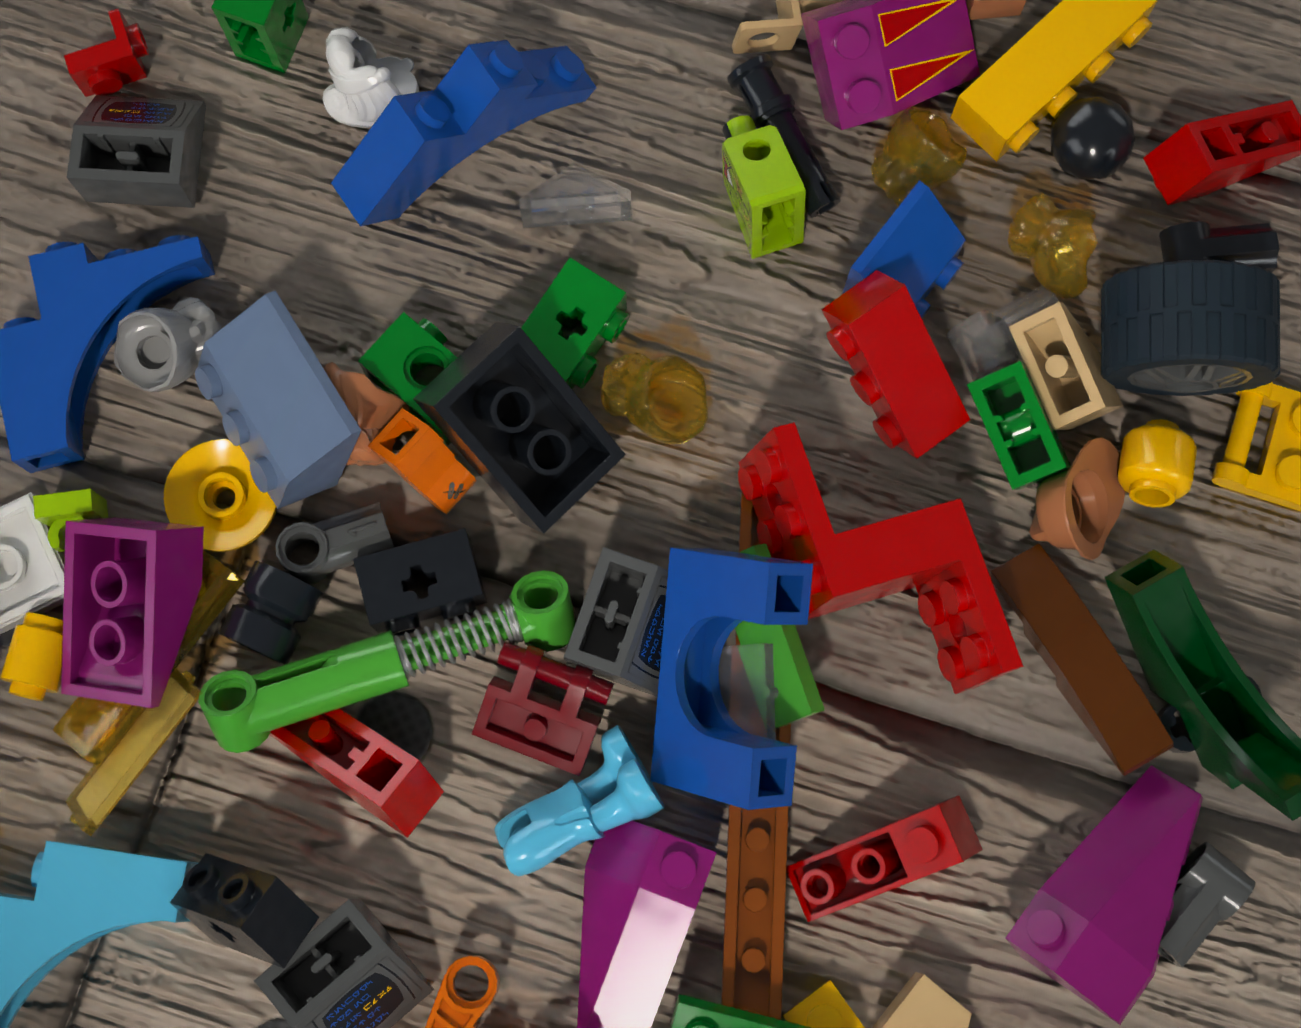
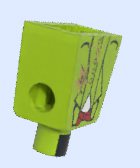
[722,115,806,259]

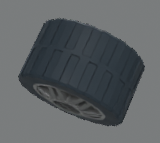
[1101,260,1281,396]

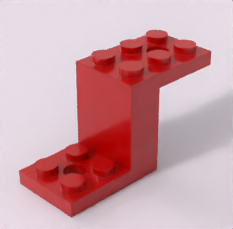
[738,422,1023,694]

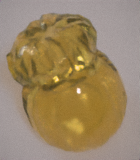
[870,107,967,206]
[1007,193,1098,298]
[600,352,708,444]

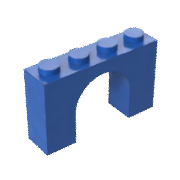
[650,547,813,810]

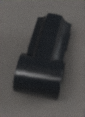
[1159,221,1280,273]

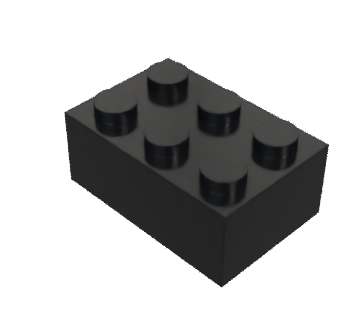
[413,321,626,534]

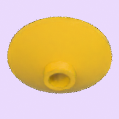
[163,439,277,552]

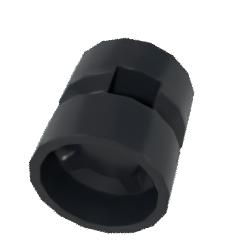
[218,561,323,665]

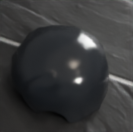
[1051,96,1135,180]

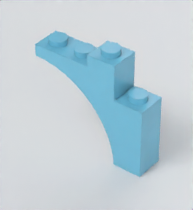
[0,841,199,1028]

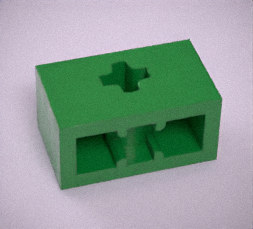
[211,0,309,73]
[521,257,630,389]
[967,361,1071,490]

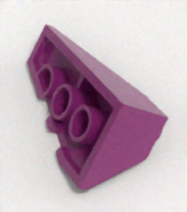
[1005,765,1203,1025]
[577,821,717,1028]

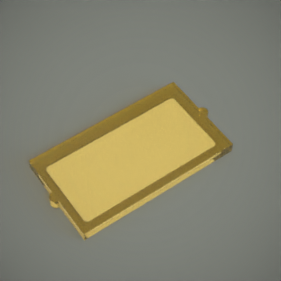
[65,666,203,837]

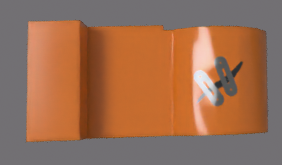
[368,408,477,515]

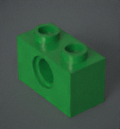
[358,312,457,446]

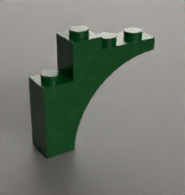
[1104,549,1301,821]

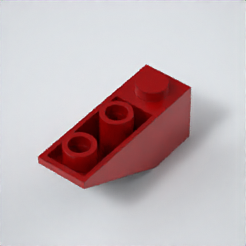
[786,795,983,922]

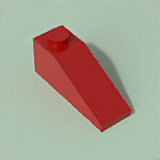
[1143,100,1301,205]
[270,709,444,838]

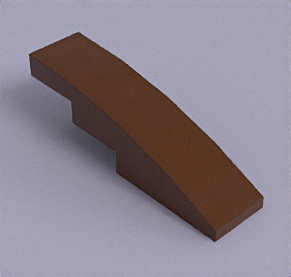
[991,543,1174,776]

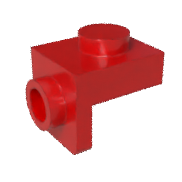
[64,8,149,97]

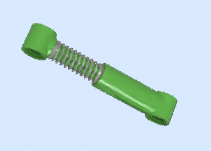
[198,570,576,753]

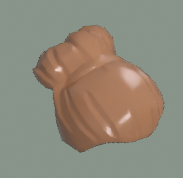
[324,362,409,466]

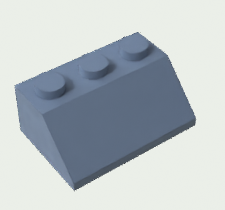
[195,290,362,509]

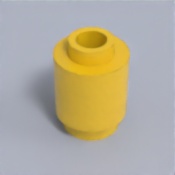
[0,612,63,701]

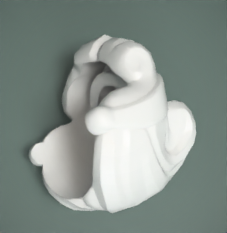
[322,27,419,128]

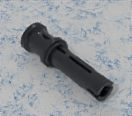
[727,54,841,218]

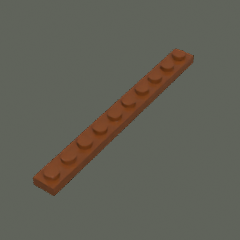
[721,493,791,1020]

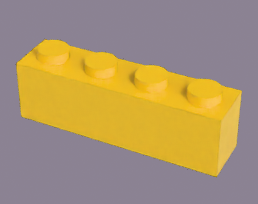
[950,0,1158,162]

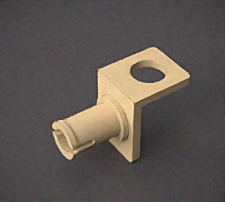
[732,0,845,54]

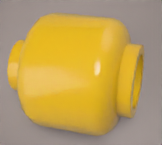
[1117,419,1197,508]

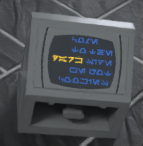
[67,95,206,208]
[564,547,668,697]
[254,898,435,1028]

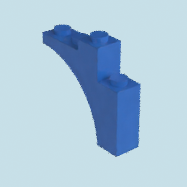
[331,40,597,226]
[0,235,215,473]

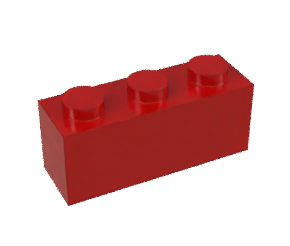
[821,270,971,459]

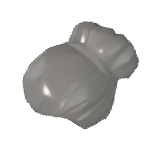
[114,297,222,392]

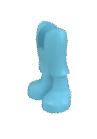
[494,725,664,876]

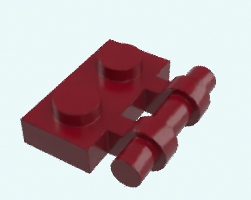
[472,642,614,776]

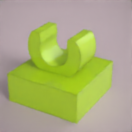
[33,489,108,552]

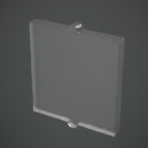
[719,643,779,740]

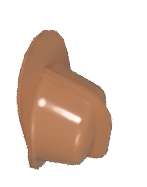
[1029,437,1125,560]

